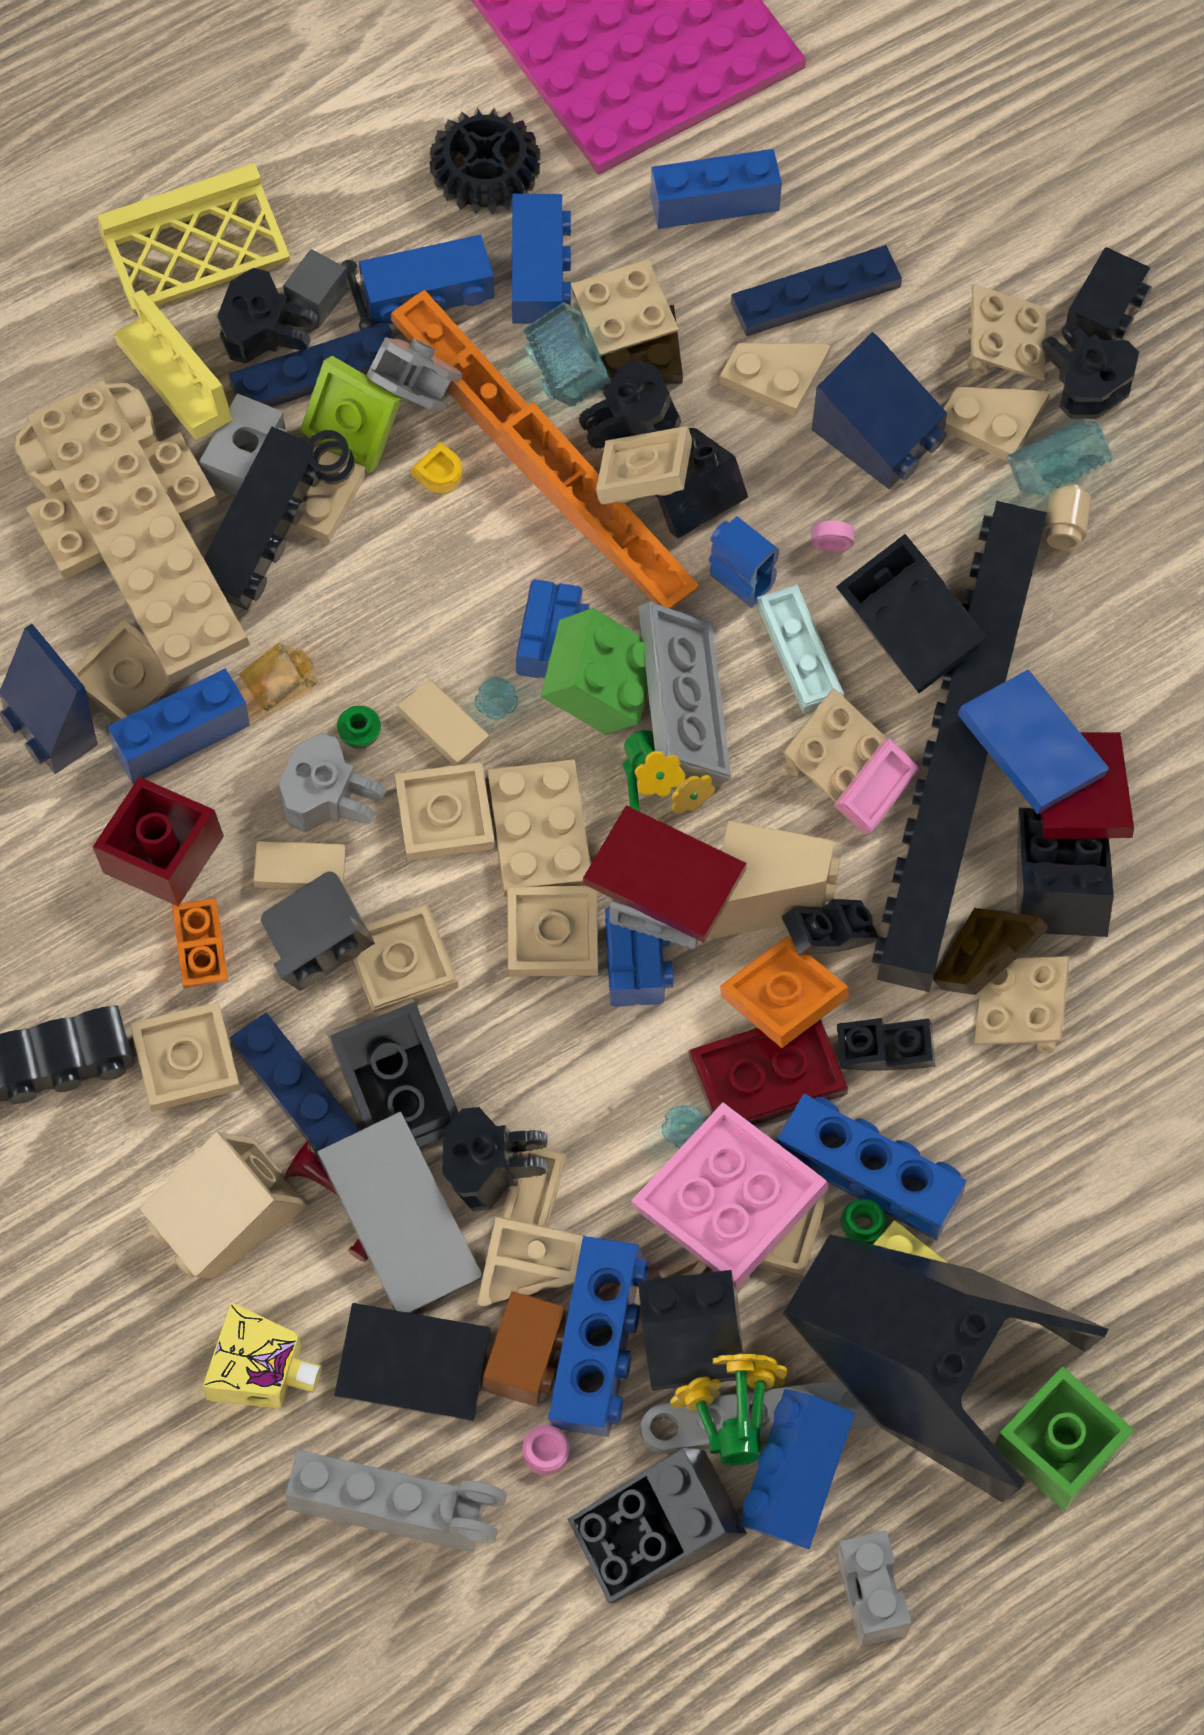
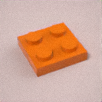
[720,936,849,1048]

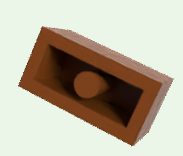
[483,1291,566,1407]

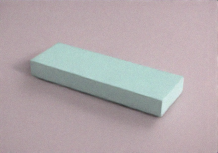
[756,585,844,714]

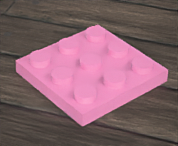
[631,1103,829,1289]

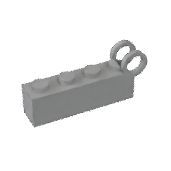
[285,1449,507,1553]

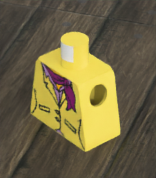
[203,1303,322,1408]

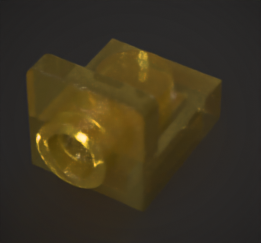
[239,642,318,711]

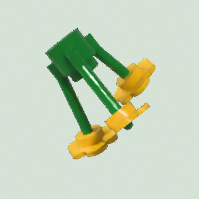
[622,730,715,821]
[670,1353,787,1466]

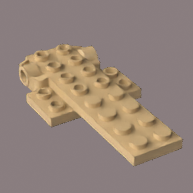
[15,379,250,684]

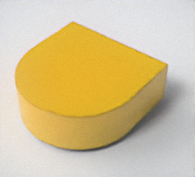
[411,441,463,494]

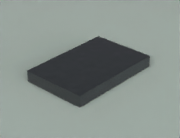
[334,1303,491,1421]

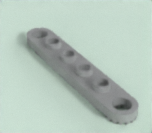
[641,1380,878,1455]

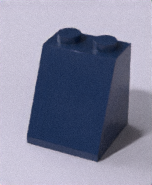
[812,332,947,489]

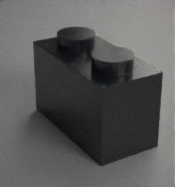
[1065,247,1152,340]

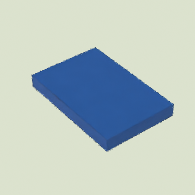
[957,669,1109,814]

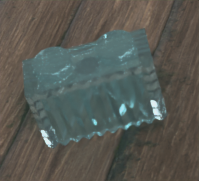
[523,302,610,407]
[1007,419,1113,496]

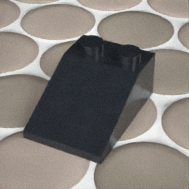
[326,998,458,1147]

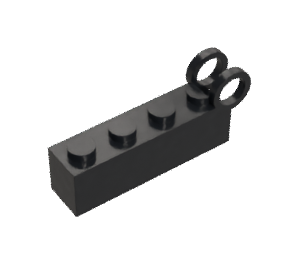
[204,426,355,610]

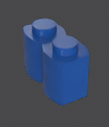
[709,516,779,608]

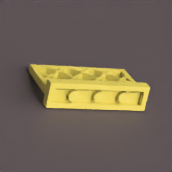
[97,163,290,314]

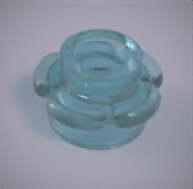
[475,677,518,720]
[661,1105,704,1149]

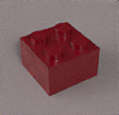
[93,777,224,907]

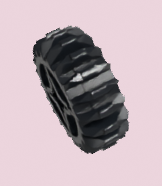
[429,107,540,215]

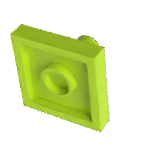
[299,356,403,473]

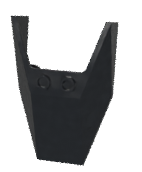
[783,1234,1109,1502]

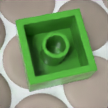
[540,608,648,735]
[995,1366,1134,1512]

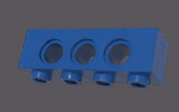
[777,1094,967,1241]
[548,1236,649,1437]

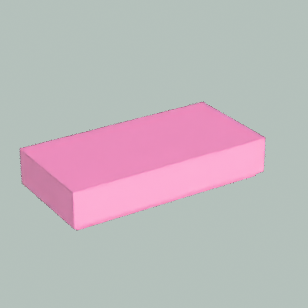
[833,738,921,835]

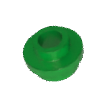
[337,705,381,749]
[840,1199,887,1244]

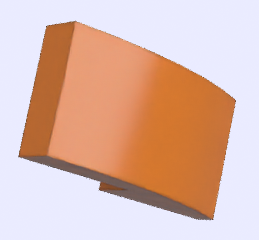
[172,898,228,988]

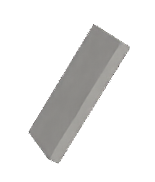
[638,602,731,785]
[317,1112,483,1313]

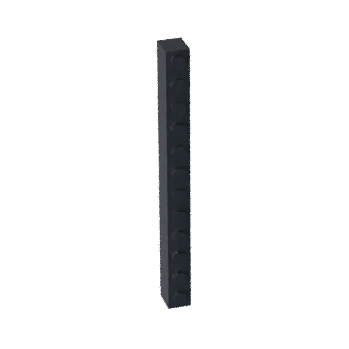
[872,501,1047,992]

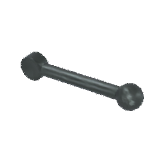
[341,260,375,331]

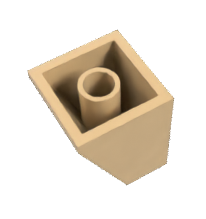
[708,820,841,938]
[139,1132,309,1279]

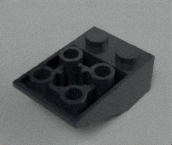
[836,534,989,693]
[1016,807,1114,937]
[568,1448,747,1604]

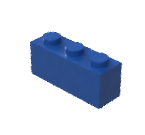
[650,149,782,229]
[512,194,571,324]
[359,234,494,325]
[107,668,250,784]
[739,1389,855,1550]

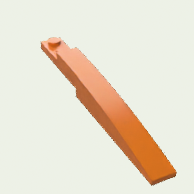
[391,289,699,609]

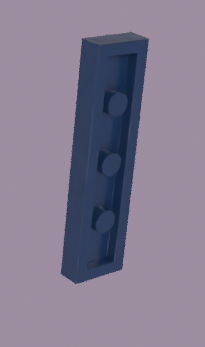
[731,245,902,336]
[229,322,395,407]
[229,1012,360,1154]

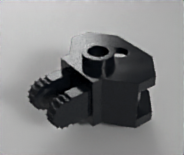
[217,268,319,364]
[1041,322,1139,419]
[578,360,682,449]
[442,1107,548,1211]

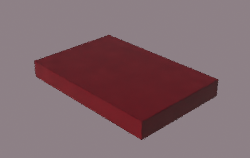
[1040,732,1134,839]
[583,805,747,943]
[688,1019,848,1125]

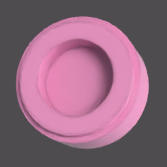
[811,521,854,552]
[522,1425,570,1475]

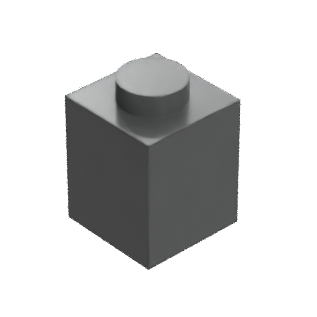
[283,249,348,327]

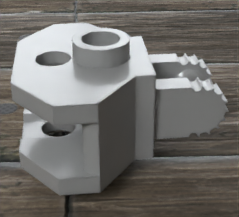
[366,337,463,412]
[279,733,386,832]

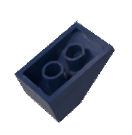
[0,623,98,774]

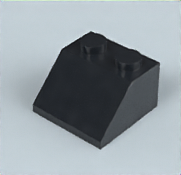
[638,1270,743,1391]

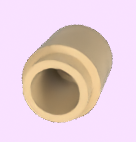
[1044,483,1091,551]

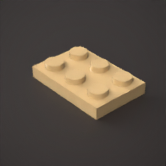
[487,759,590,897]

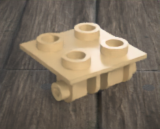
[570,259,679,356]
[967,284,1046,381]
[782,688,888,802]
[974,956,1070,1053]

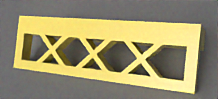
[114,289,233,440]

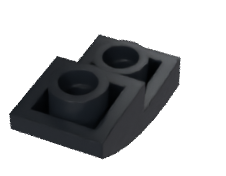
[781,899,878,955]
[837,1018,936,1071]

